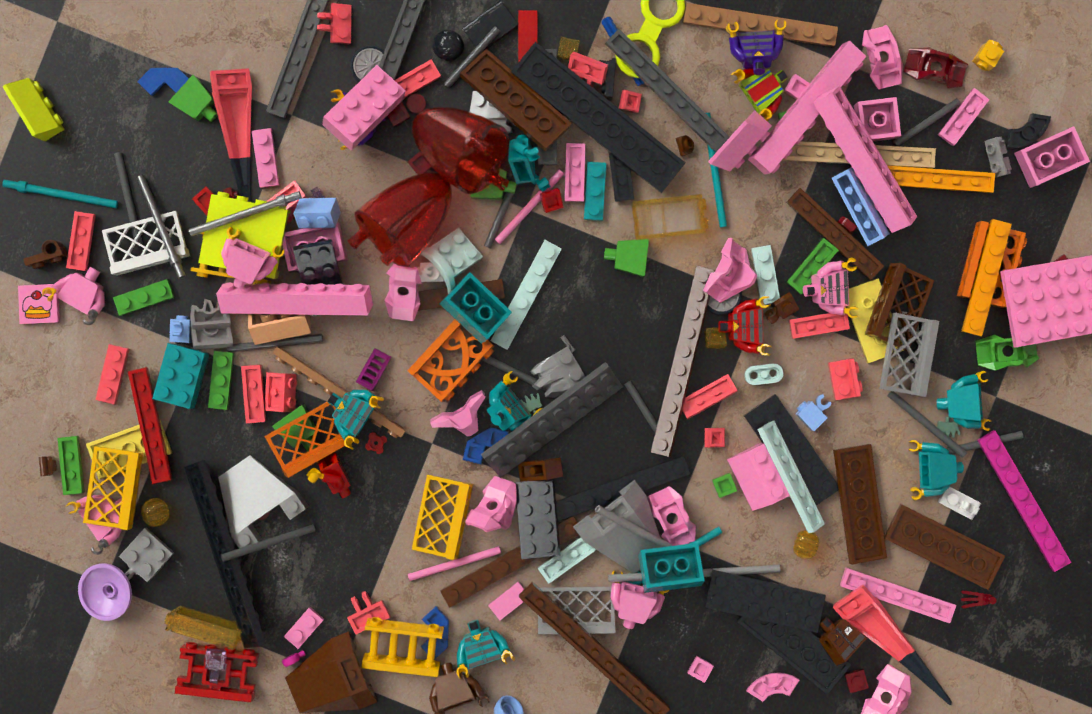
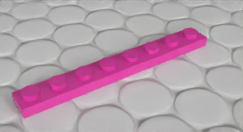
[977,430,1071,572]

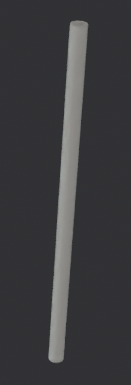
[608,565,780,582]

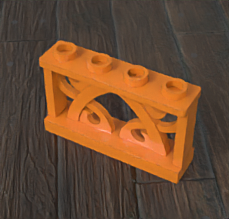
[957,221,1027,308]
[407,319,494,402]

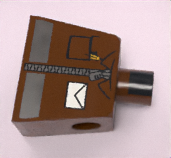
[819,616,867,666]

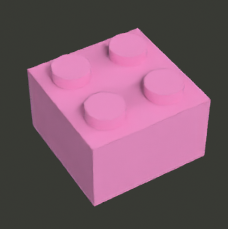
[854,97,901,142]

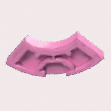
[746,673,800,702]

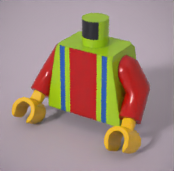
[731,69,788,121]

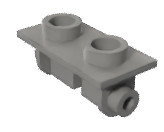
[984,136,1012,178]

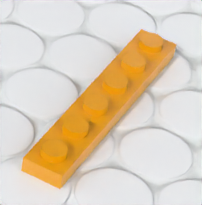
[887,165,995,193]
[961,219,1012,336]

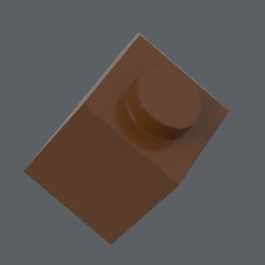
[518,457,563,481]

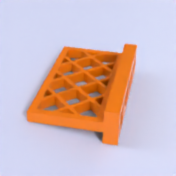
[264,402,355,478]

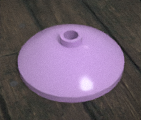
[78,563,132,621]

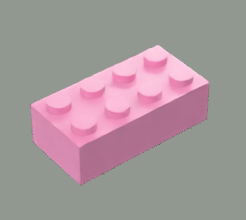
[322,65,406,151]

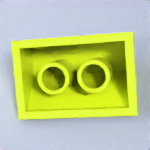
[2,78,64,141]

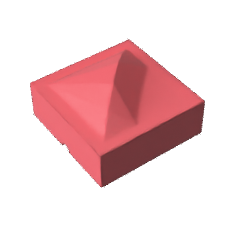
[619,90,642,113]
[705,428,725,448]

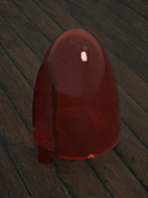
[412,107,509,194]
[347,173,452,267]

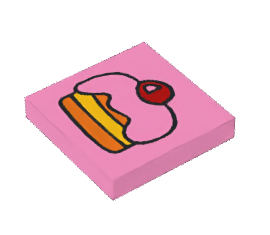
[18,284,60,324]

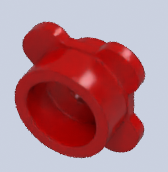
[365,432,387,454]

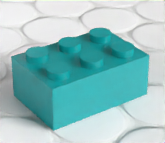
[440,272,512,344]
[152,343,210,409]
[638,543,705,593]

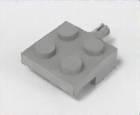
[119,527,174,582]

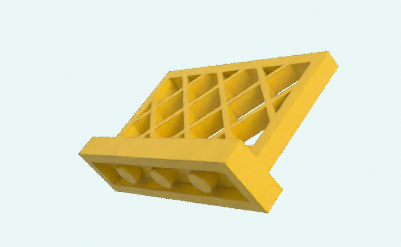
[83,446,143,530]
[412,474,473,560]

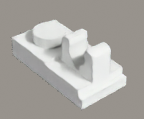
[938,487,981,520]

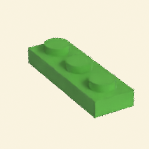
[786,238,838,295]
[113,279,175,316]
[208,351,234,410]
[57,436,84,495]

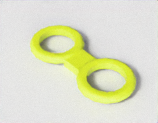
[615,0,686,78]

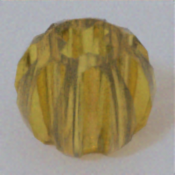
[141,498,169,527]
[793,530,820,559]

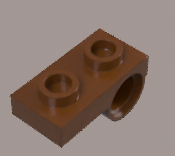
[23,240,68,269]

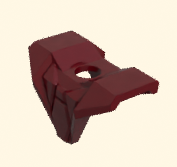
[903,47,968,89]

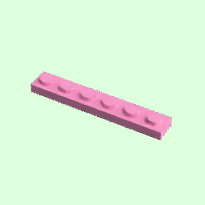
[840,567,956,623]

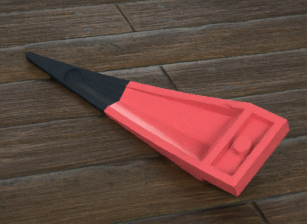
[210,69,252,202]
[833,585,952,705]

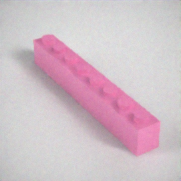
[748,41,866,175]
[813,86,917,233]
[216,282,373,316]

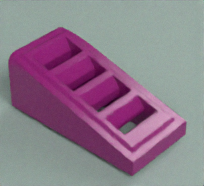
[356,348,392,391]

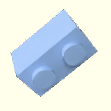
[293,198,341,228]

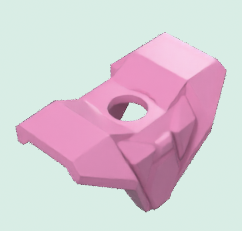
[862,25,903,89]
[703,238,757,303]
[385,264,422,321]
[430,390,485,436]
[465,476,517,532]
[647,486,696,546]
[861,664,912,714]

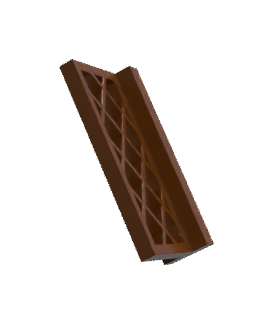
[865,263,934,352]

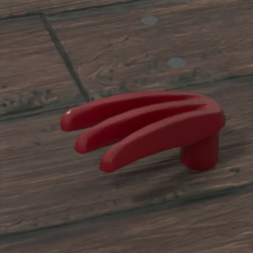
[960,590,997,609]

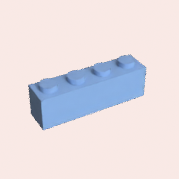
[832,167,890,246]

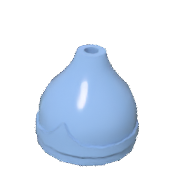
[494,695,524,714]

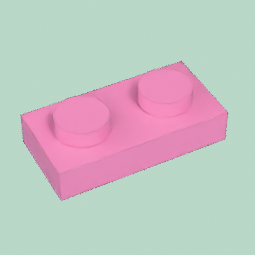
[284,607,324,649]

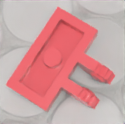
[317,3,351,45]
[568,52,608,88]
[347,591,391,635]

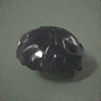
[432,30,464,61]

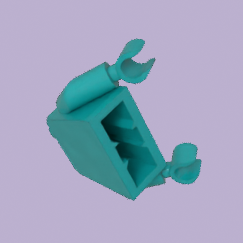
[508,135,551,191]

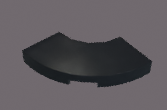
[1006,113,1051,149]

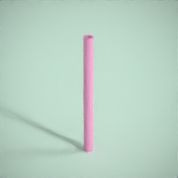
[495,169,564,244]
[408,546,501,581]

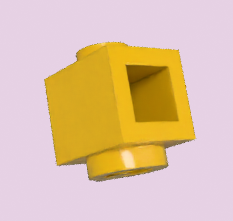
[972,40,1004,71]

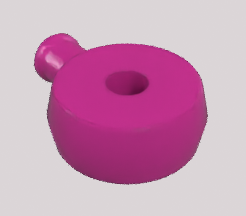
[282,650,305,667]

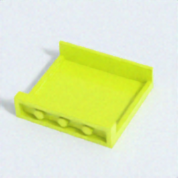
[198,191,291,279]

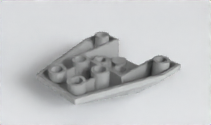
[573,480,660,573]

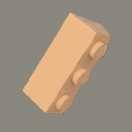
[248,314,311,345]

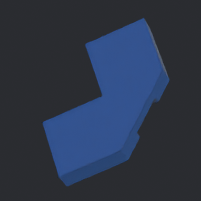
[137,68,189,96]
[463,427,509,464]
[421,606,449,660]

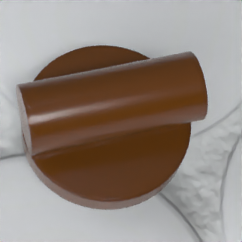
[675,135,694,157]
[39,456,57,477]

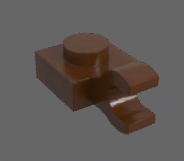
[764,292,799,324]

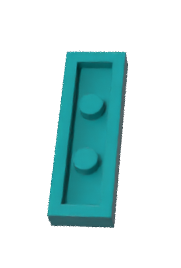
[584,162,606,221]

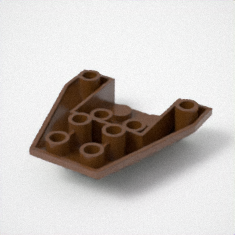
[285,631,378,713]

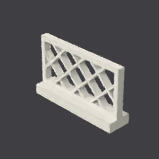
[102,211,190,276]

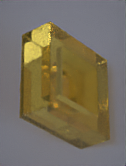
[557,37,580,59]
[704,328,727,348]

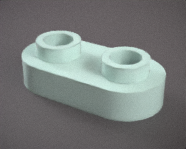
[744,364,783,385]

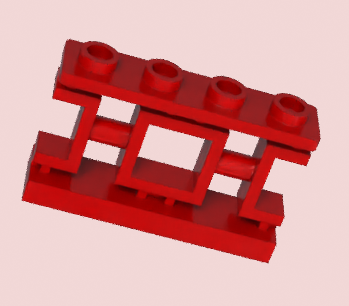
[174,642,259,703]

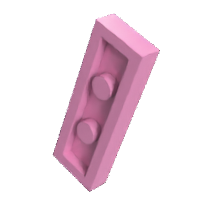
[938,88,990,146]
[252,128,280,188]
[565,143,585,202]

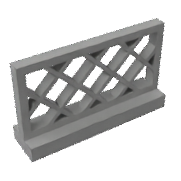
[879,313,939,397]
[538,587,615,634]

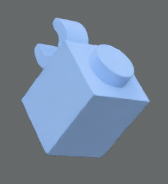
[169,315,192,343]
[795,394,831,431]

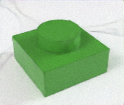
[712,473,737,498]

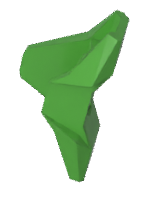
[975,335,1039,371]

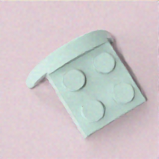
[414,228,483,294]

